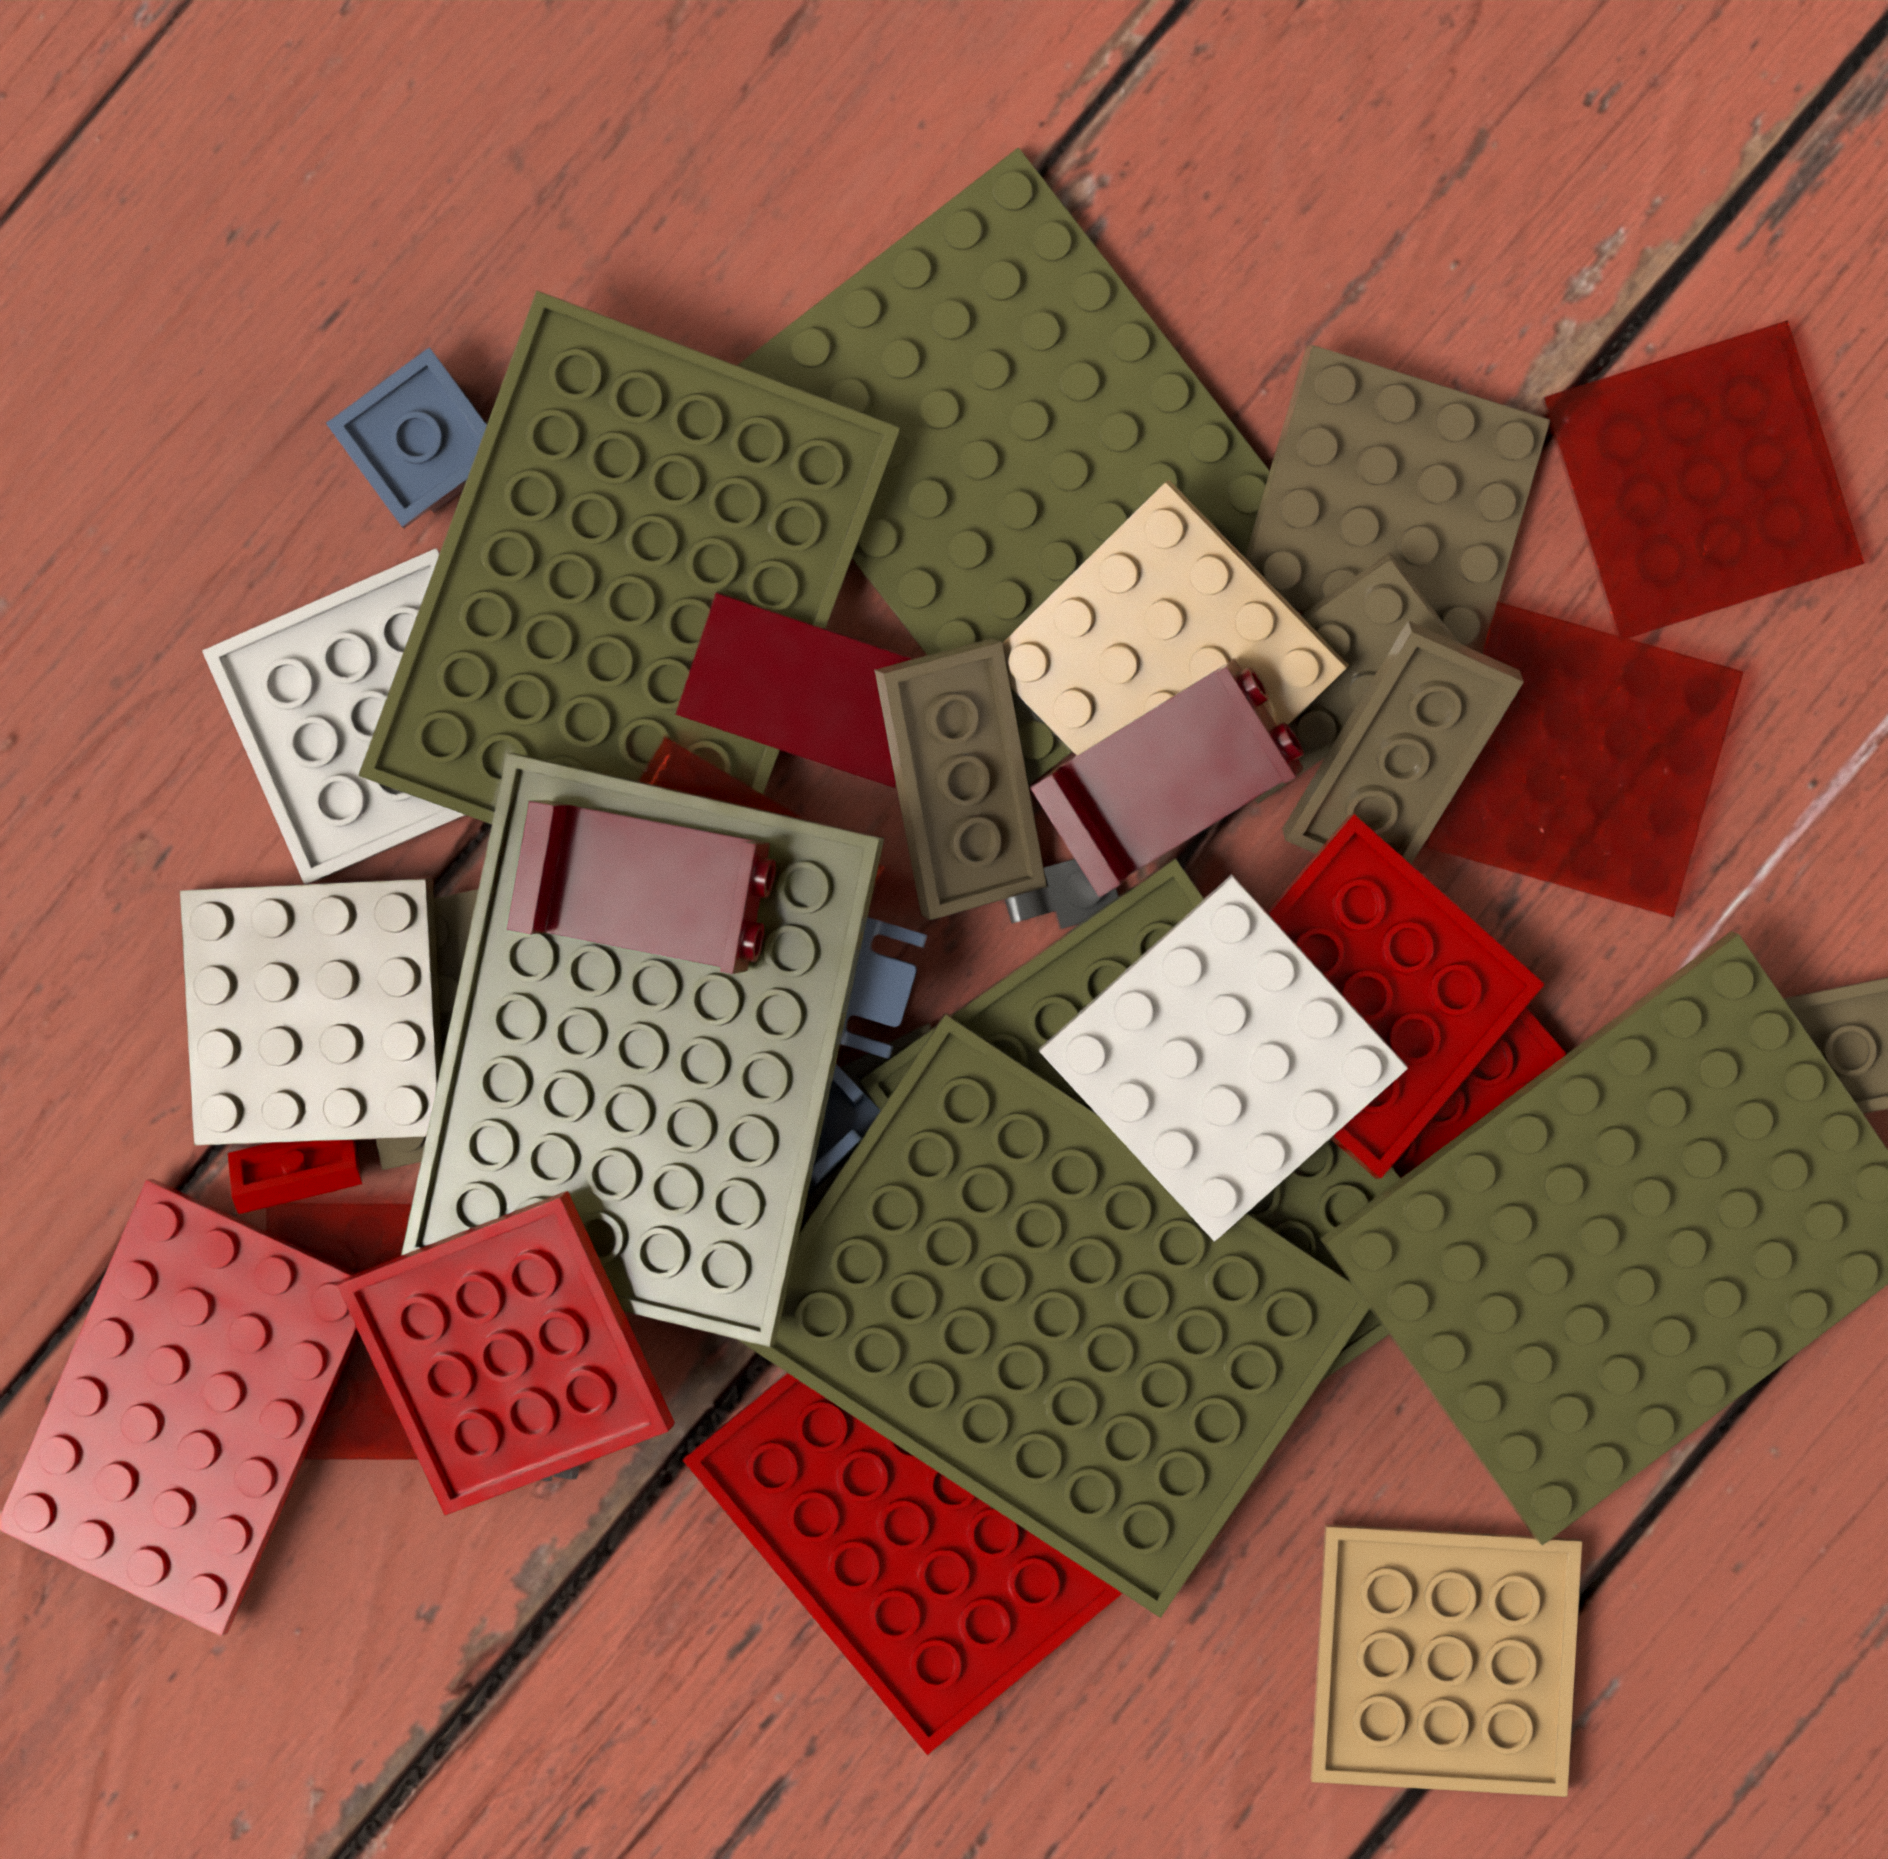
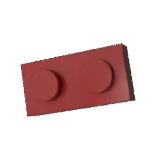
[227,1139,363,1214]

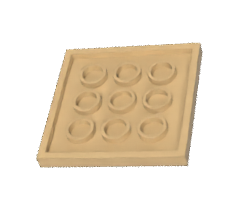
[1002,480,1349,755]
[1310,1524,1582,1797]

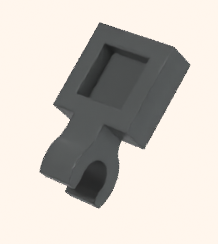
[1004,859,1118,930]

